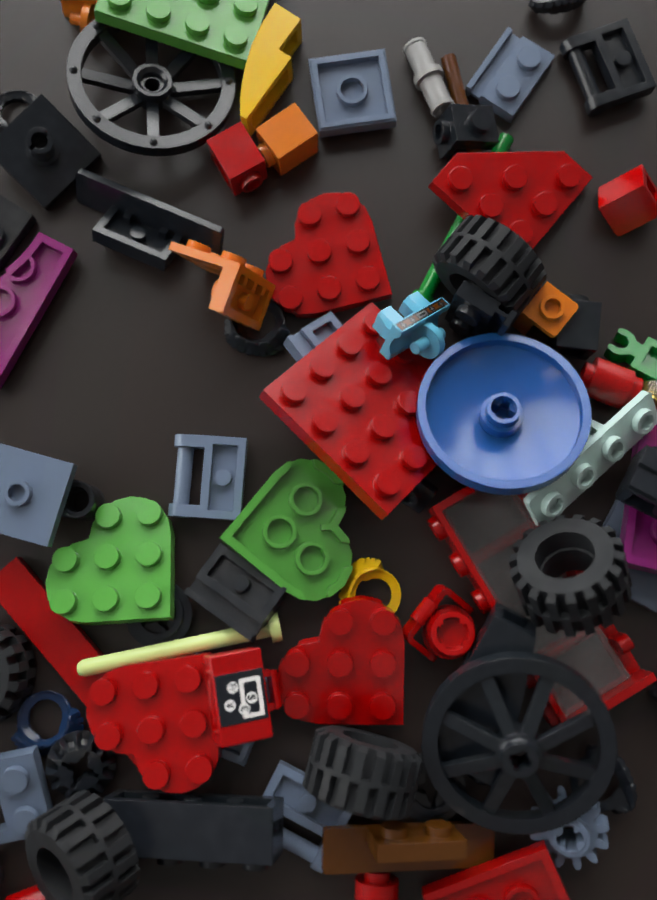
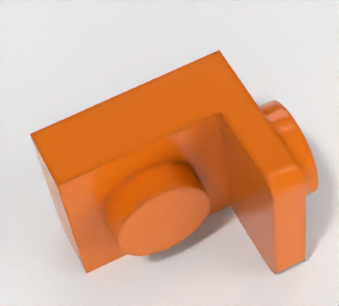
[513,281,579,338]

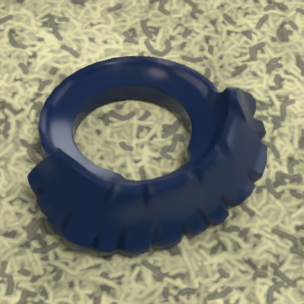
[11,690,84,757]

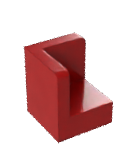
[598,164,657,236]

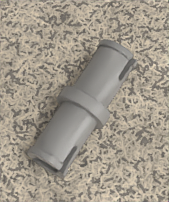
[403,37,455,118]

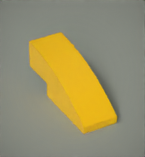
[240,3,302,137]

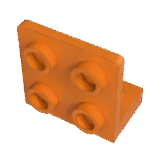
[168,239,276,331]

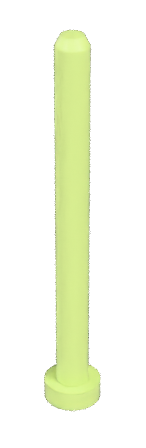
[77,612,283,677]

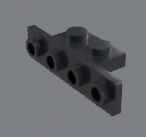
[75,168,225,272]

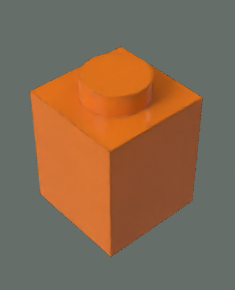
[256,102,319,176]

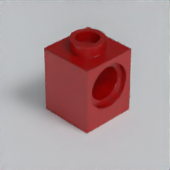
[206,121,268,196]

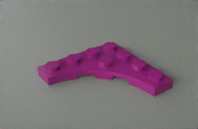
[0,232,78,390]

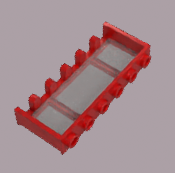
[427,486,657,728]

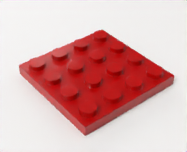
[259,302,437,520]

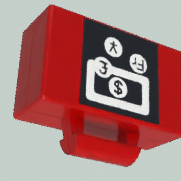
[202,647,282,748]

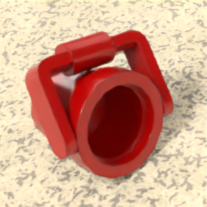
[402,584,476,663]

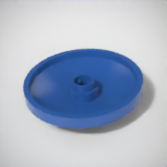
[416,333,592,495]

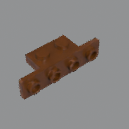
[321,819,495,875]

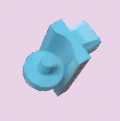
[372,291,450,360]

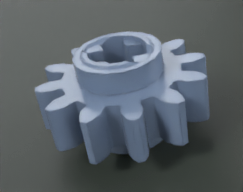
[530,786,610,870]

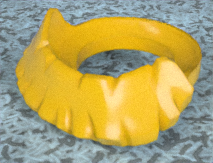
[338,557,401,613]

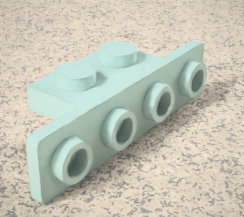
[523,390,657,526]

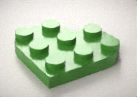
[219,459,353,601]
[45,496,175,626]

